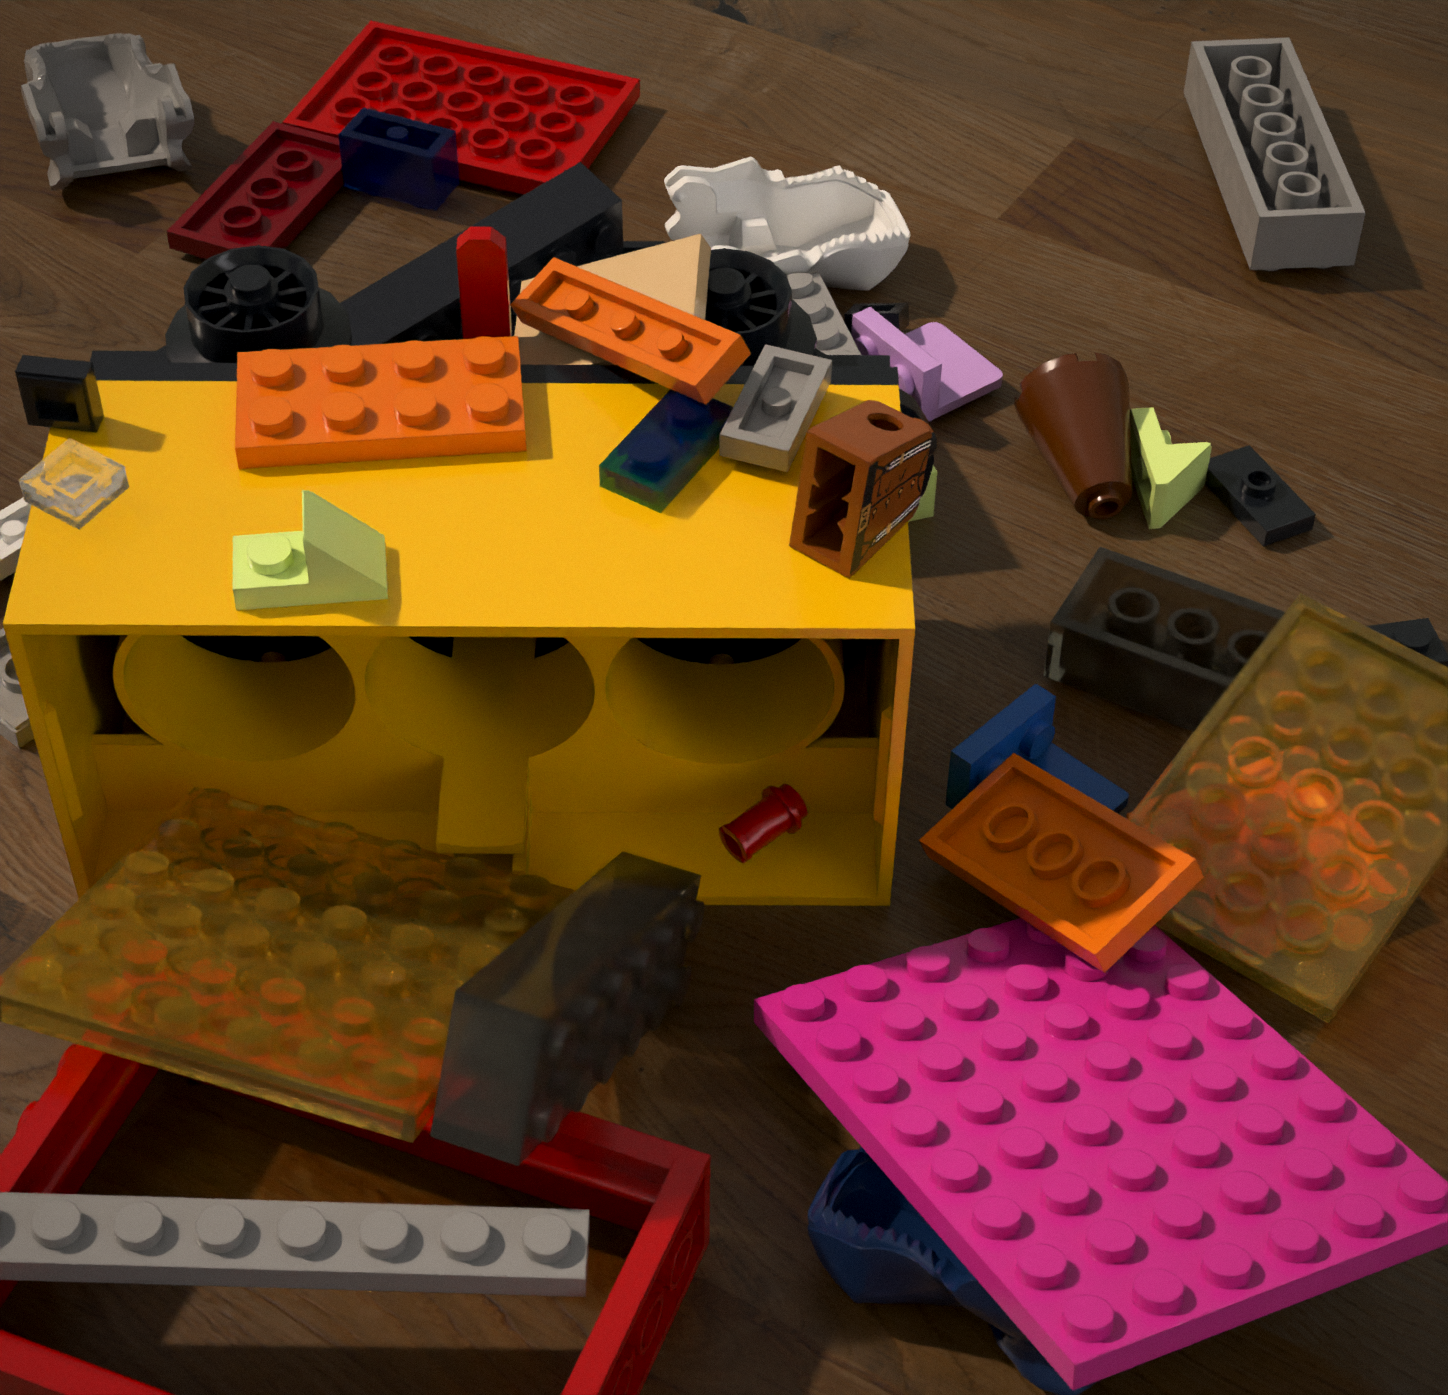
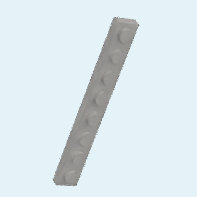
[0,1192,590,1297]

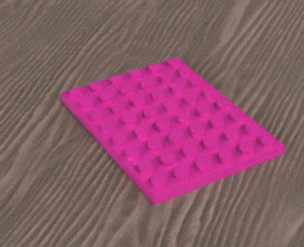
[754,918,1448,1391]

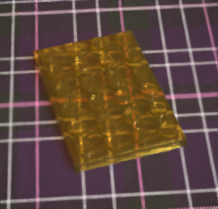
[1128,593,1448,1024]

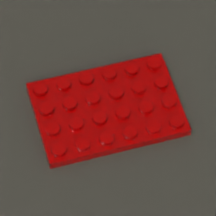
[282,21,640,195]

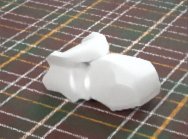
[664,157,910,291]

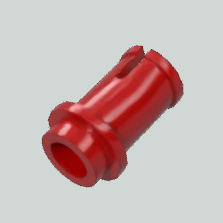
[719,783,808,863]

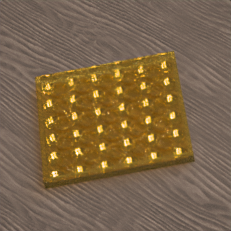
[0,787,574,1143]

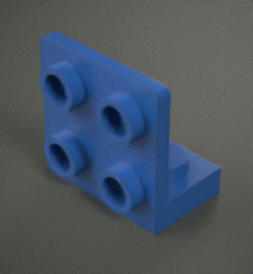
[945,684,1129,814]

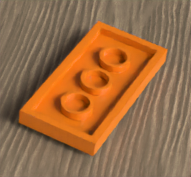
[235,336,527,469]
[919,753,1204,973]

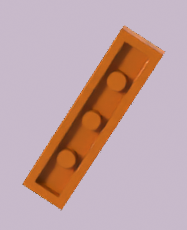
[510,257,751,405]

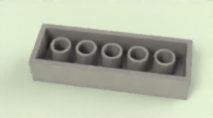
[1184,37,1366,271]

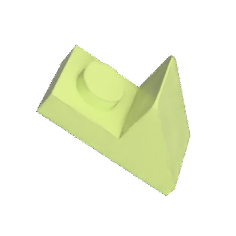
[1130,407,1212,529]
[232,490,388,610]

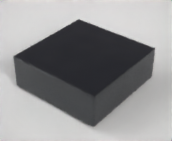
[15,355,104,432]

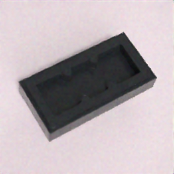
[1205,445,1316,547]

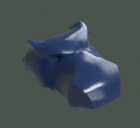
[807,1146,1096,1395]

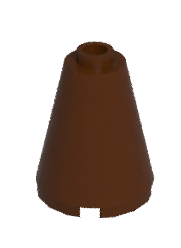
[1014,353,1132,519]

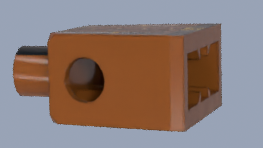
[789,400,937,578]

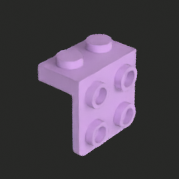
[851,307,1003,421]

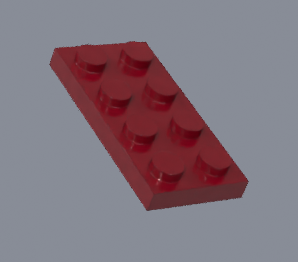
[166,121,364,259]

